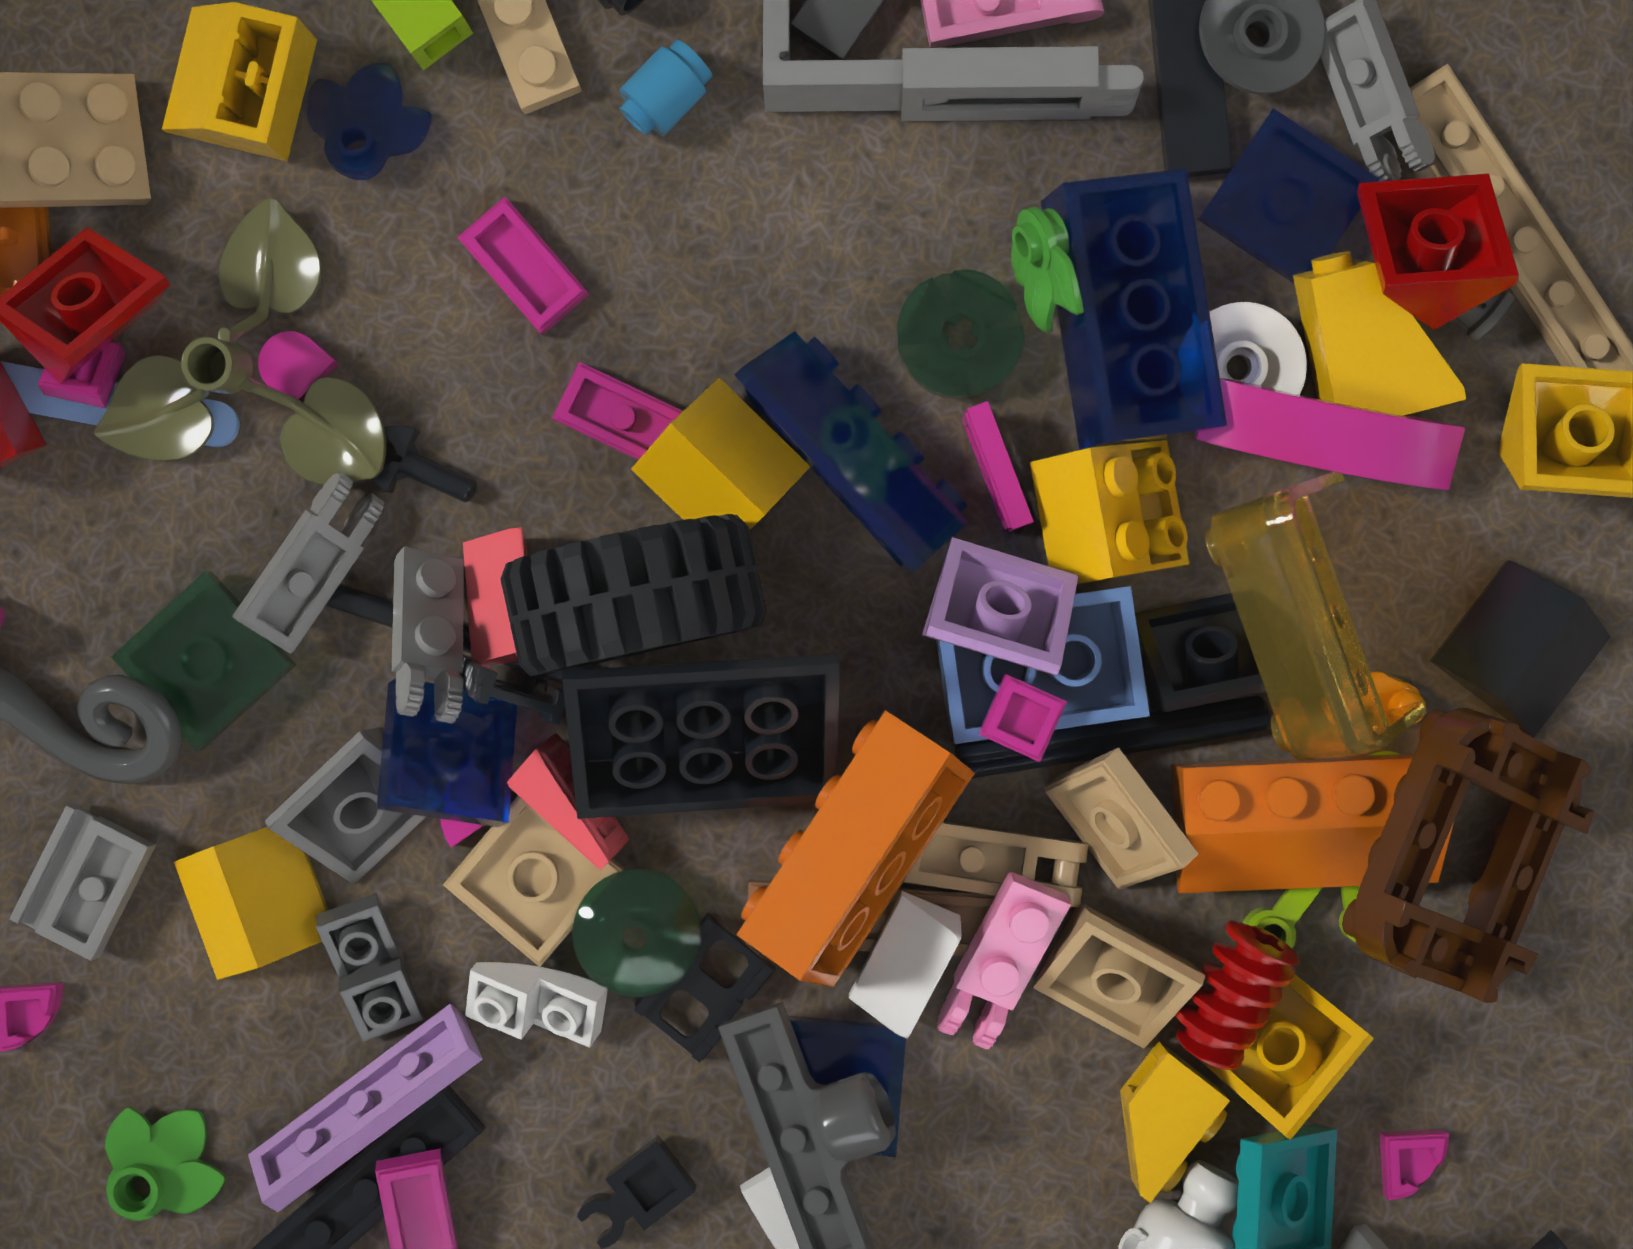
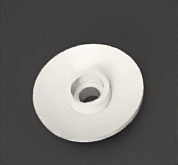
[1177,302,1307,416]

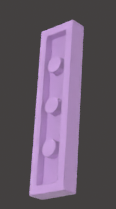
[248,1004,483,1212]

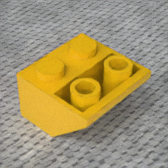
[162,2,317,162]
[1030,440,1190,584]

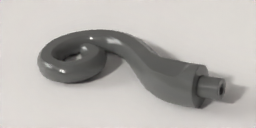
[0,666,184,784]

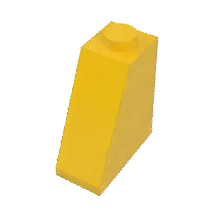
[1293,251,1466,416]

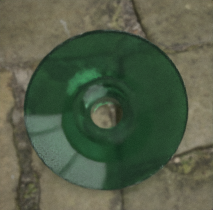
[573,869,701,997]

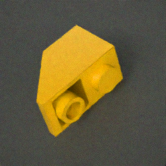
[1120,1041,1230,1203]

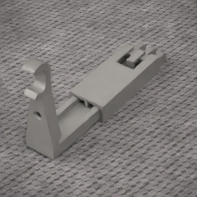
[763,0,1144,121]

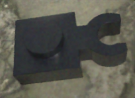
[577,1135,697,1249]

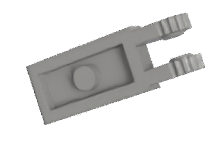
[1320,0,1436,182]
[232,471,385,654]
[391,546,464,723]

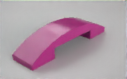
[1195,376,1465,490]

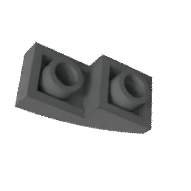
[316,893,423,1042]

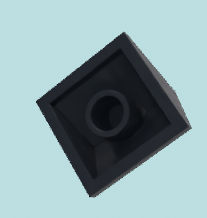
[1430,560,1611,738]
[1135,588,1294,712]

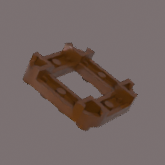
[1342,708,1594,1003]

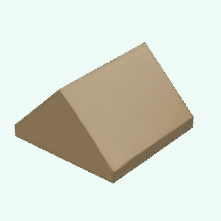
[1033,902,1205,1048]

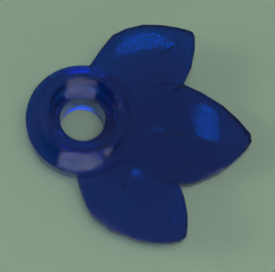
[306,62,432,180]

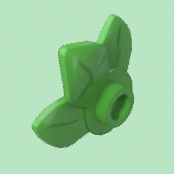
[1011,206,1084,333]
[105,1107,226,1221]

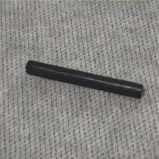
[955,696,1270,779]

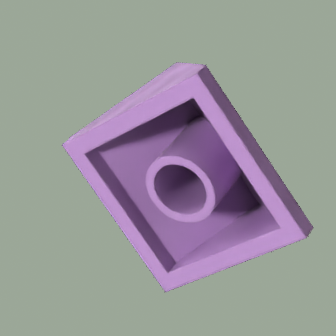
[922,537,1079,675]

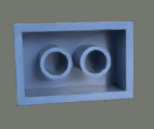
[936,586,1150,744]

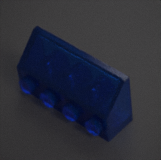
[1040,168,1227,450]
[734,331,969,576]

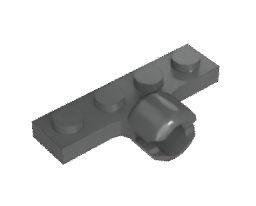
[718,1002,896,1249]

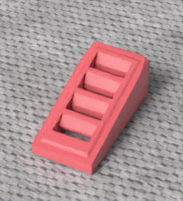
[507,733,630,870]

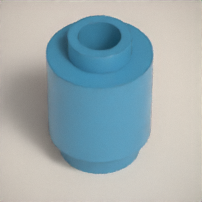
[619,39,713,136]

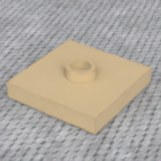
[1044,747,1198,889]
[443,796,624,967]

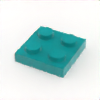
[1232,1124,1337,1249]

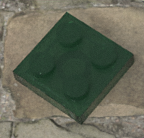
[111,571,296,751]

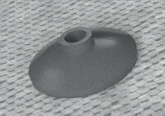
[1199,0,1326,94]

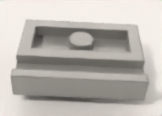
[9,803,157,961]

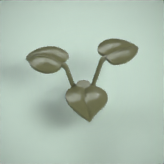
[94,198,386,485]

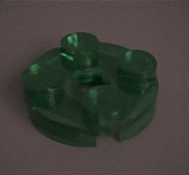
[896,269,1024,399]

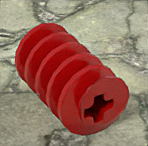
[1176,920,1300,1070]

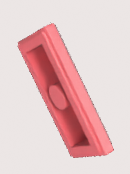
[463,527,528,666]

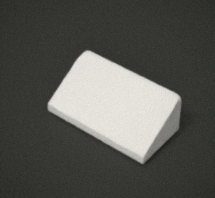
[849,891,962,1039]

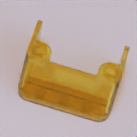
[1205,472,1427,761]

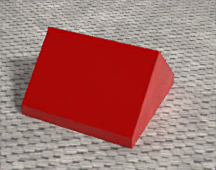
[1357,173,1519,330]
[0,227,170,384]

